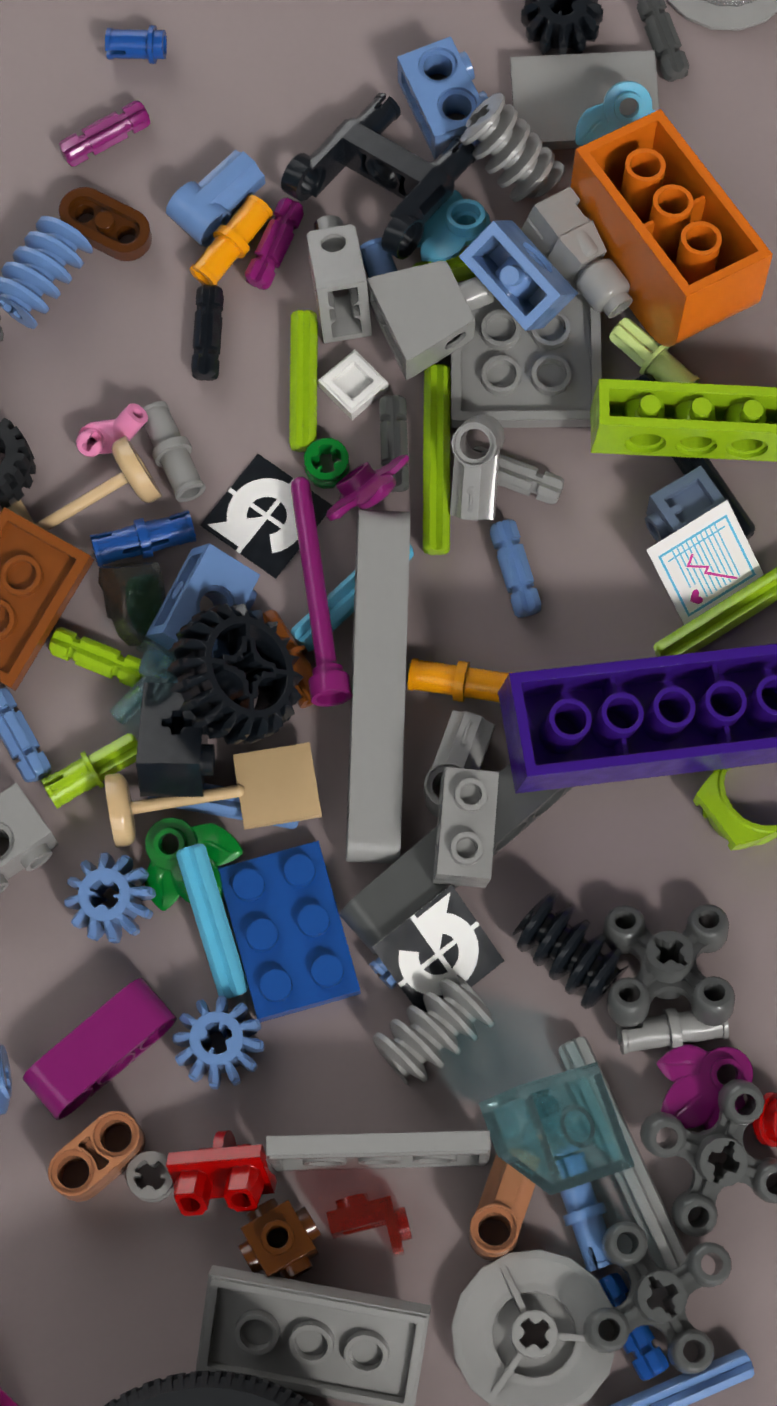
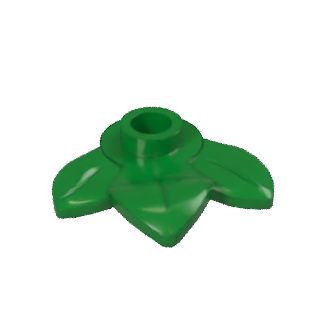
[145,817,243,911]

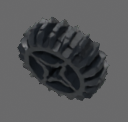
[166,603,304,745]

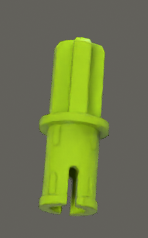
[41,733,138,809]

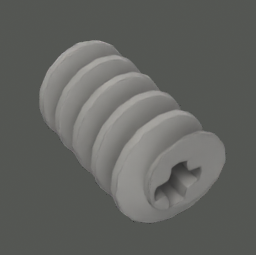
[460,92,565,202]
[373,975,495,1086]

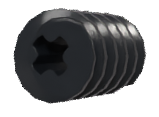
[513,891,629,1009]

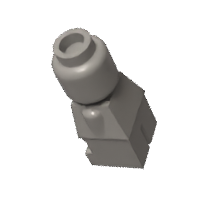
[521,187,633,318]

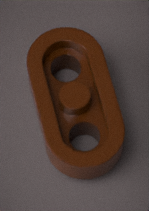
[59,187,152,261]

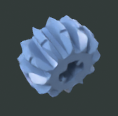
[64,852,156,944]
[172,996,265,1089]

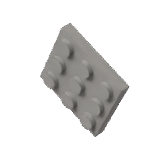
[451,281,602,428]

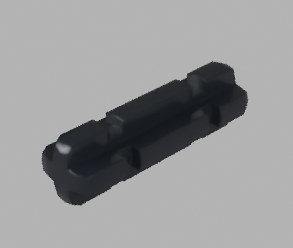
[191,285,224,381]

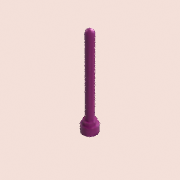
[290,477,352,707]

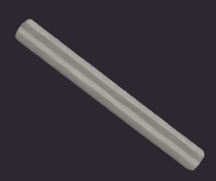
[558,1036,687,1270]

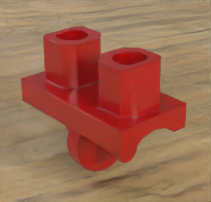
[166,1130,277,1216]

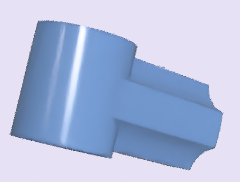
[166,150,266,247]

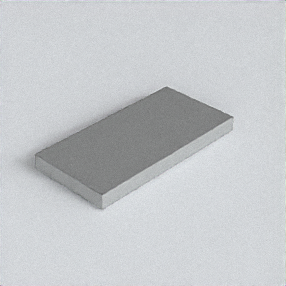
[266,1130,491,1171]
[195,1265,431,1406]

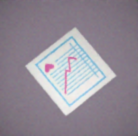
[646,500,764,625]

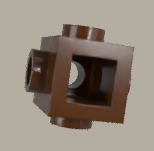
[238,1198,321,1280]

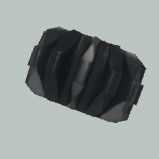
[521,0,603,55]

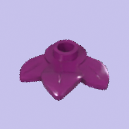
[326,454,409,521]
[656,1044,753,1130]

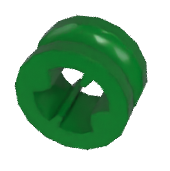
[304,438,350,489]

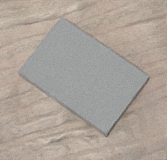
[510,50,659,150]

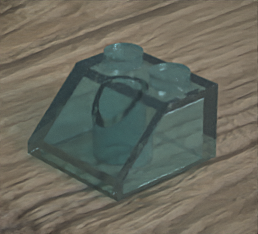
[479,1062,635,1195]

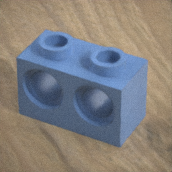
[397,36,488,159]

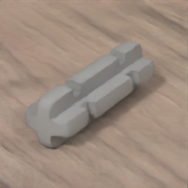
[473,446,564,505]

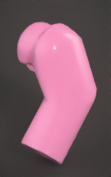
[76,403,148,457]

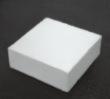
[318,349,389,420]

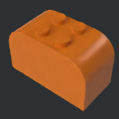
[570,109,773,347]

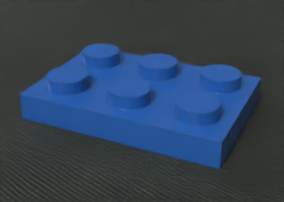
[218,841,361,1023]

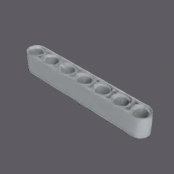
[346,510,410,864]

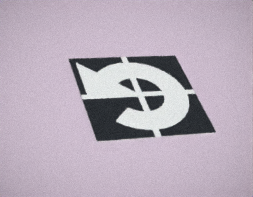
[200,454,333,579]
[372,885,504,1012]

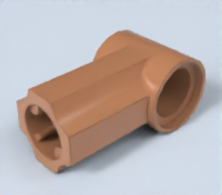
[469,1145,544,1261]

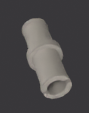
[143,401,206,502]
[616,1008,729,1055]

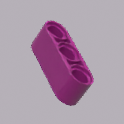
[23,978,177,1120]

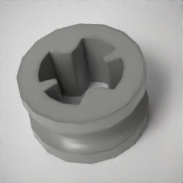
[126,1151,174,1203]

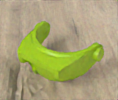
[693,768,777,851]

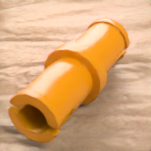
[189,194,273,286]
[407,658,514,703]

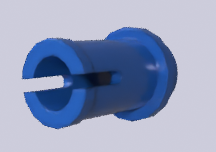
[105,25,167,64]

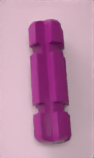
[59,101,150,166]
[245,198,304,290]

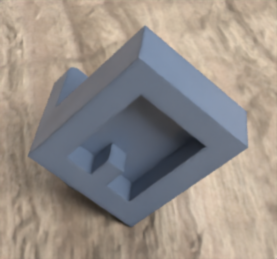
[645,466,725,542]

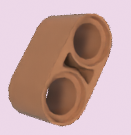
[48,1110,145,1202]

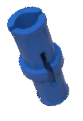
[90,510,197,567]

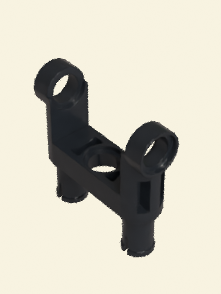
[281,93,476,260]

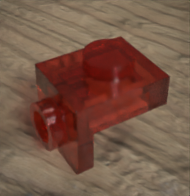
[326,1193,412,1257]

